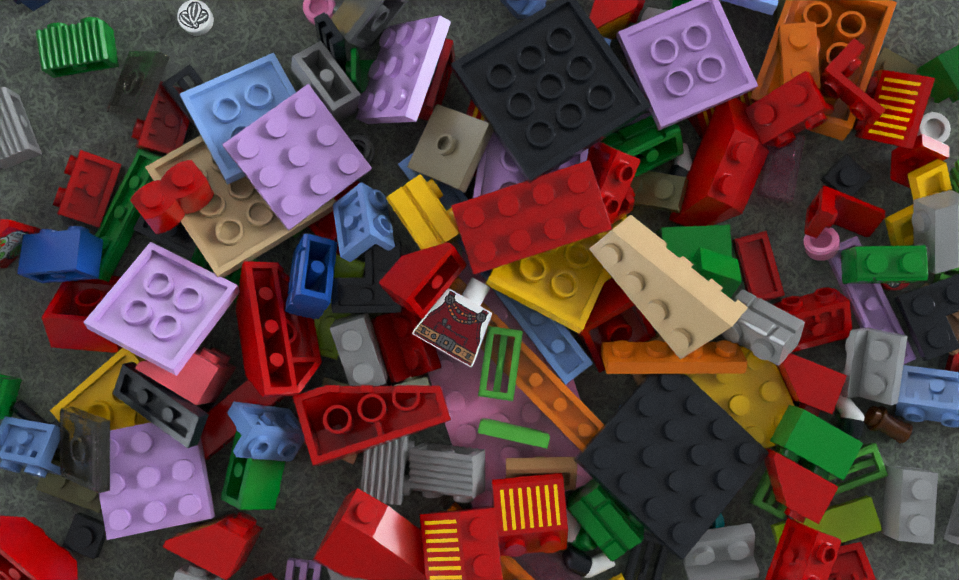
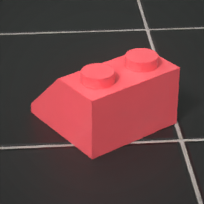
[135,347,236,405]

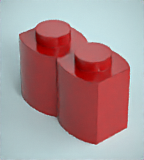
[130,160,215,234]

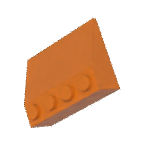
[749,0,897,141]

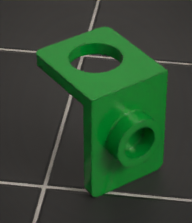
[346,48,375,93]

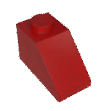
[379,242,467,319]
[776,353,847,417]
[764,447,838,524]

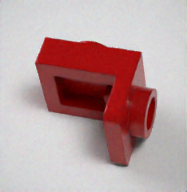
[890,134,949,189]

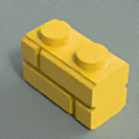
[386,174,461,250]

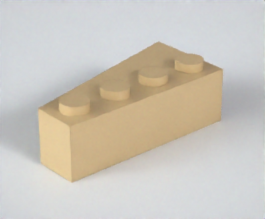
[589,215,748,360]

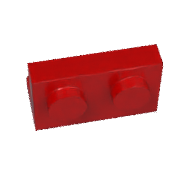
[744,71,835,148]

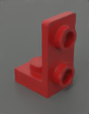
[820,38,885,125]
[804,185,886,239]

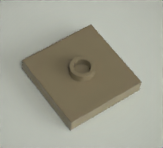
[407,104,493,192]

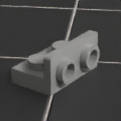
[841,328,908,405]
[682,523,759,580]

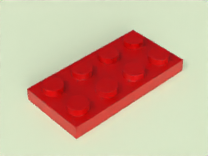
[451,160,612,275]

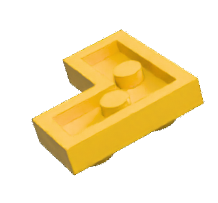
[884,159,952,246]

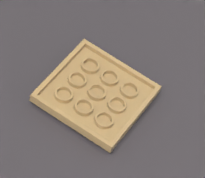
[145,135,336,278]

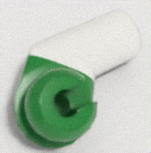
[566,506,597,552]

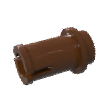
[864,406,913,444]

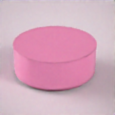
[303,0,336,25]
[804,227,840,261]

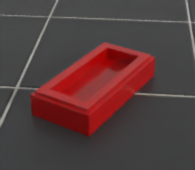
[732,231,785,301]

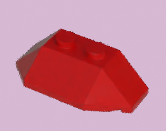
[669,98,769,226]
[236,261,322,397]
[0,516,78,580]

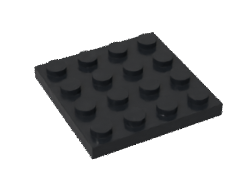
[451,0,651,183]
[574,374,769,560]

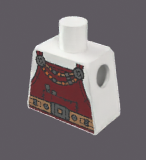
[412,277,492,368]

